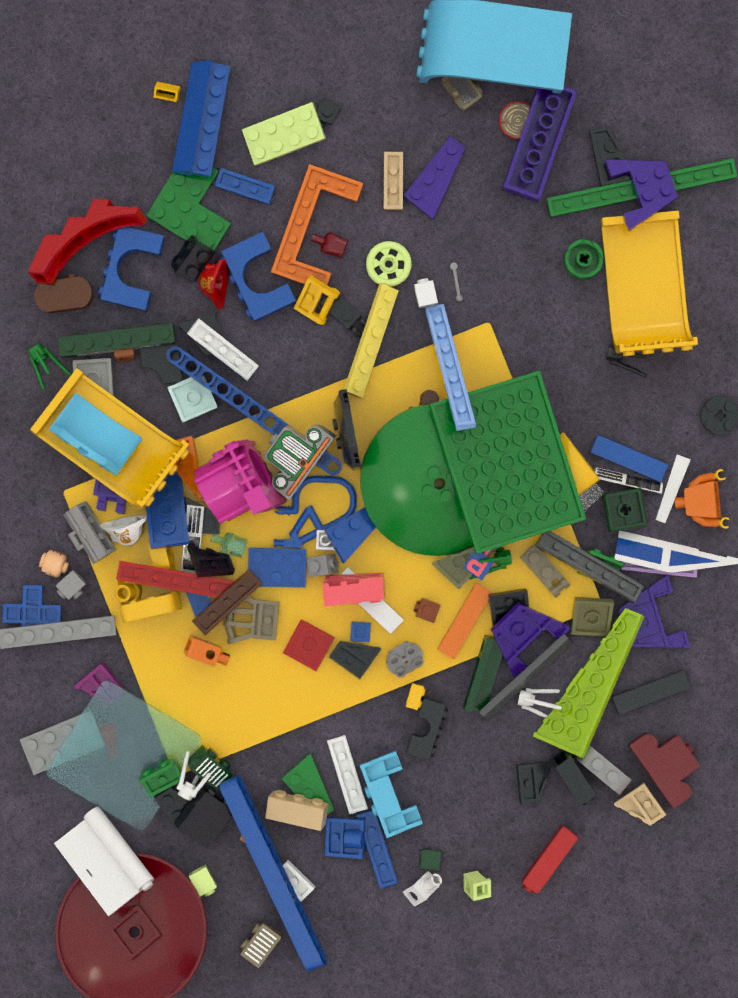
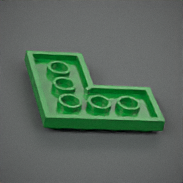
[146,167,231,251]

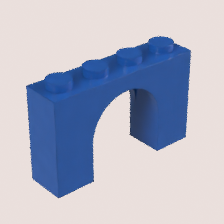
[99,227,165,312]
[220,232,296,322]

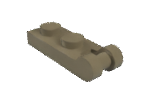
[520,545,570,598]

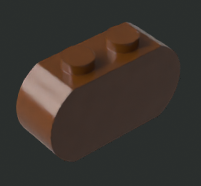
[34,274,94,314]

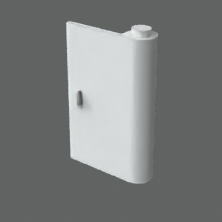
[54,806,154,916]

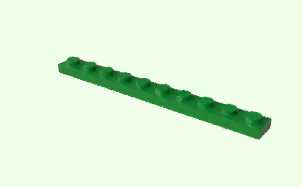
[546,158,738,218]

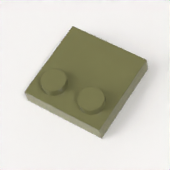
[570,597,614,636]

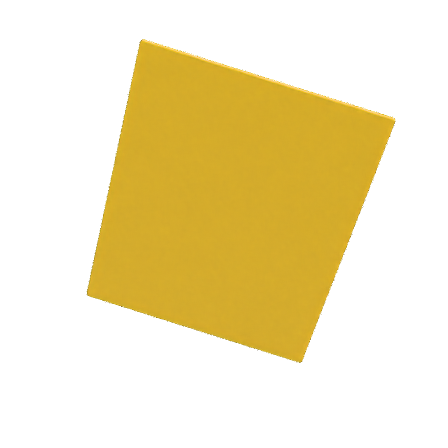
[64,323,600,772]

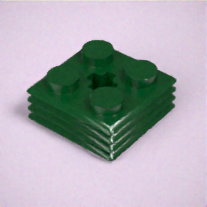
[602,488,648,532]

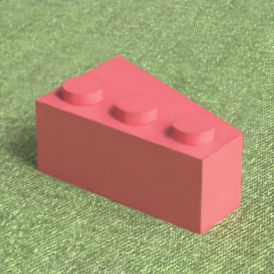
[323,573,385,607]

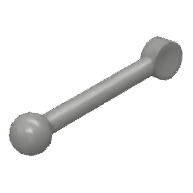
[450,262,463,302]

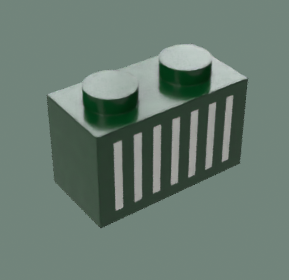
[188,745,233,791]

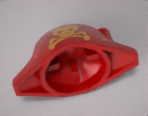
[199,259,228,309]

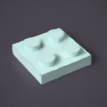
[167,375,218,423]

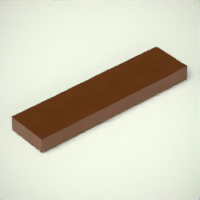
[192,569,262,635]

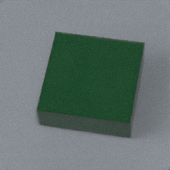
[420,849,441,871]

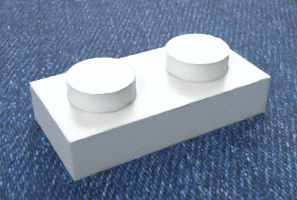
[283,860,316,901]

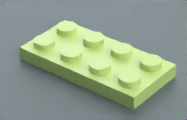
[242,102,326,166]

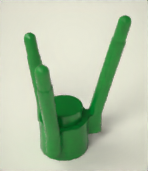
[28,344,72,389]
[469,547,512,580]

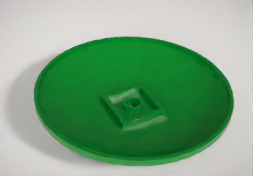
[360,403,473,556]

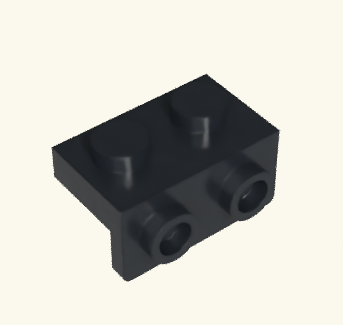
[171,235,215,283]

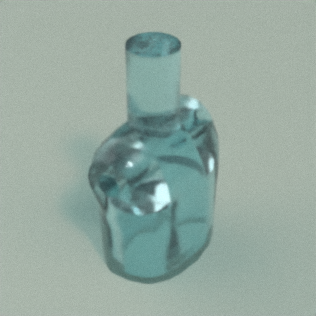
[211,532,248,558]

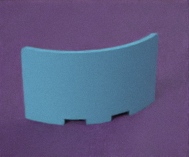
[49,393,142,476]

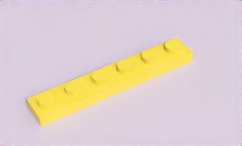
[344,283,398,398]

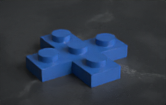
[3,585,62,626]

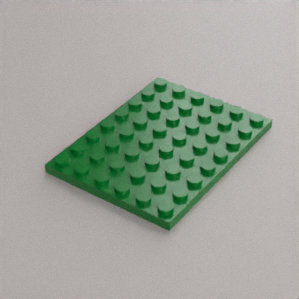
[429,371,586,554]

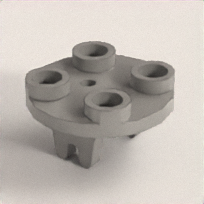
[386,641,424,677]

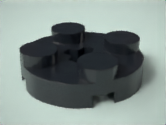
[700,397,738,435]

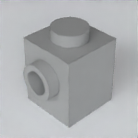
[56,570,87,600]

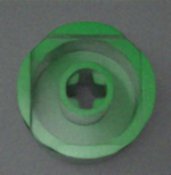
[563,240,603,280]

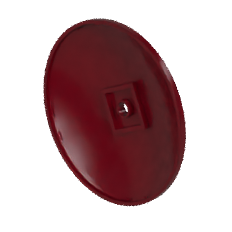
[55,853,208,998]

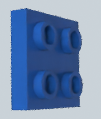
[325,817,365,859]

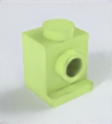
[464,871,491,901]

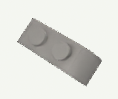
[575,745,632,795]

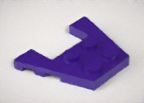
[605,160,678,231]
[618,575,690,648]
[491,602,571,678]

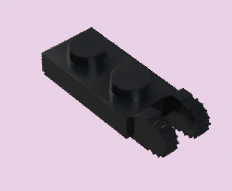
[320,295,366,338]

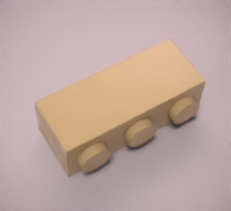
[265,790,329,831]

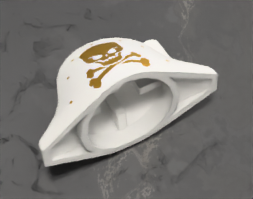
[100,515,147,546]

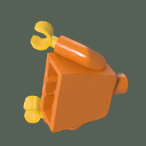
[675,469,730,529]

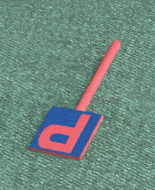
[463,550,495,580]

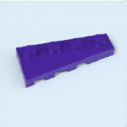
[403,136,465,219]

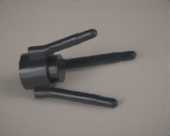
[606,345,647,377]

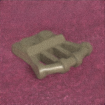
[223,596,279,644]

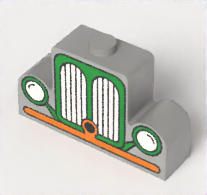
[264,424,337,500]

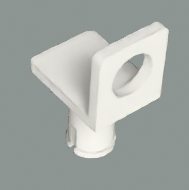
[403,871,442,906]

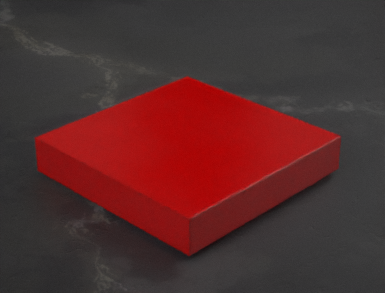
[283,619,335,671]

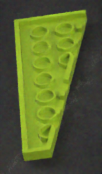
[533,608,645,759]

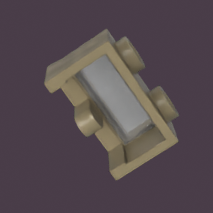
[441,77,483,113]

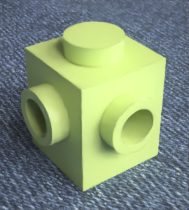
[189,864,217,897]

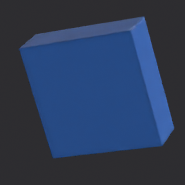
[350,622,371,642]

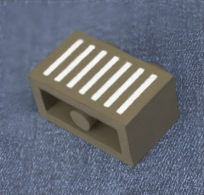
[240,921,282,968]

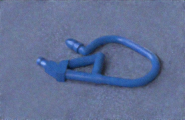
[274,476,357,548]

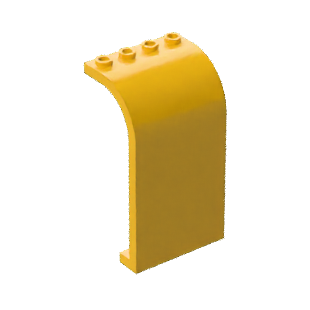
[601,211,698,356]
[30,368,190,510]

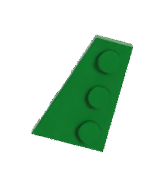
[282,753,334,815]

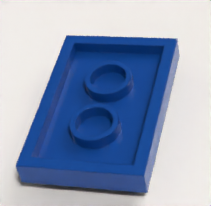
[248,548,306,588]

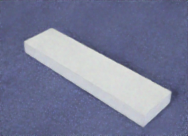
[187,318,259,381]
[341,567,404,634]
[327,735,368,814]

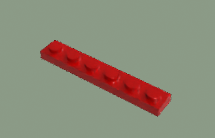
[116,561,234,598]

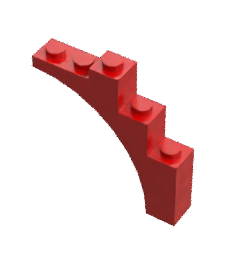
[28,199,147,284]

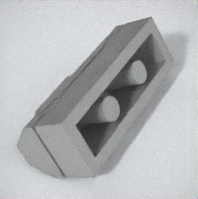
[64,501,116,564]

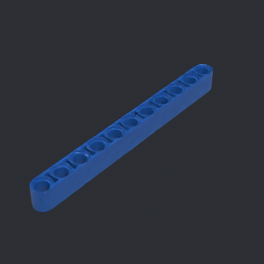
[167,347,342,476]
[220,776,327,972]

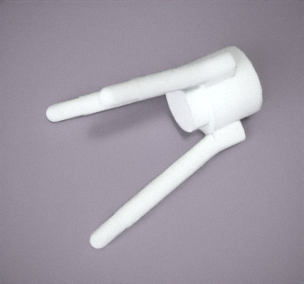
[517,688,562,718]
[176,751,211,801]

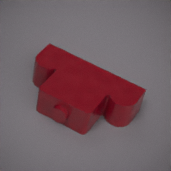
[628,733,699,809]

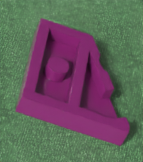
[74,663,127,705]

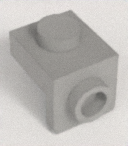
[306,554,338,577]

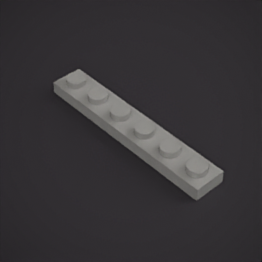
[0,615,116,649]

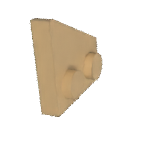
[614,782,666,826]

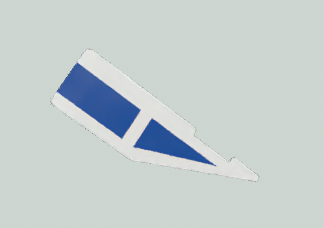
[615,530,738,573]

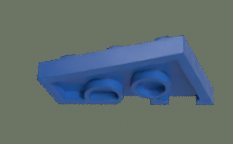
[324,507,376,563]

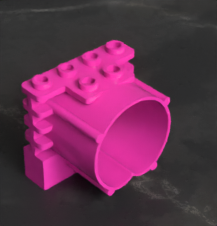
[194,439,287,523]

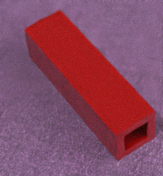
[521,824,579,894]

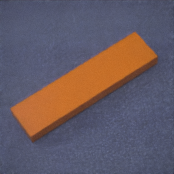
[437,583,492,659]

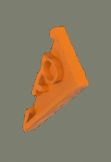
[176,436,204,501]

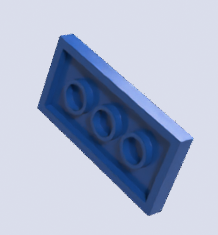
[146,471,190,550]

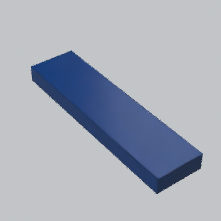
[590,435,668,482]
[357,810,398,889]

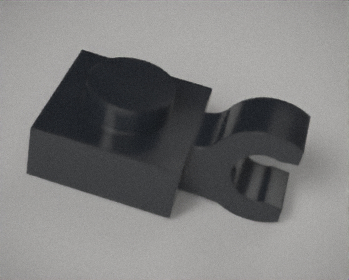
[317,99,340,128]

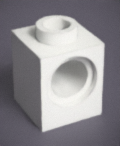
[414,278,438,309]

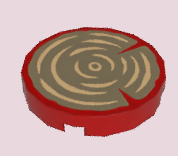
[499,101,530,140]

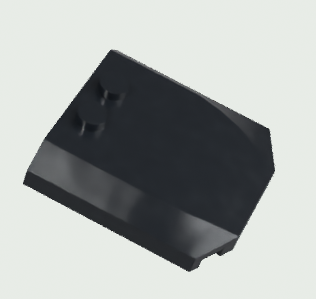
[332,389,361,470]

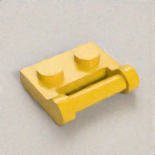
[293,276,340,325]

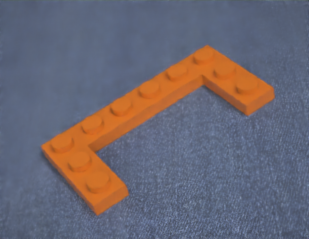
[271,164,363,285]

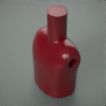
[311,232,348,259]

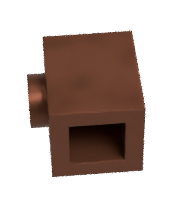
[414,598,441,623]

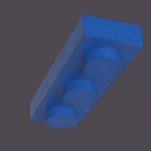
[215,168,275,205]

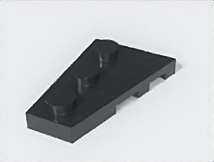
[589,126,631,186]

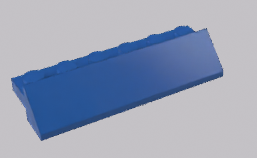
[172,60,230,178]

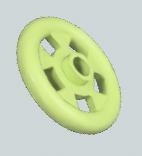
[366,241,412,287]

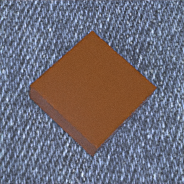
[114,348,136,362]

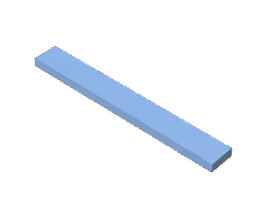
[425,304,476,431]

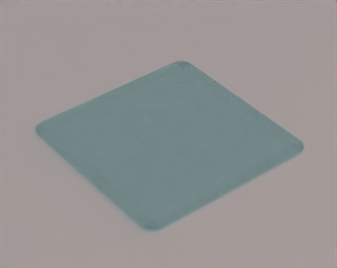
[47,681,201,830]

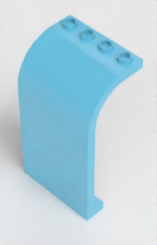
[416,0,572,94]

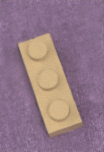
[384,152,403,210]

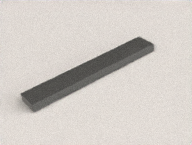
[535,531,644,603]
[479,634,572,721]

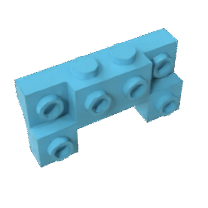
[360,750,423,838]

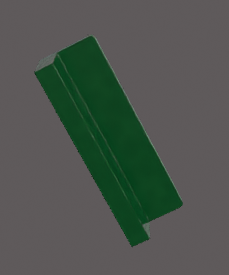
[463,635,503,713]

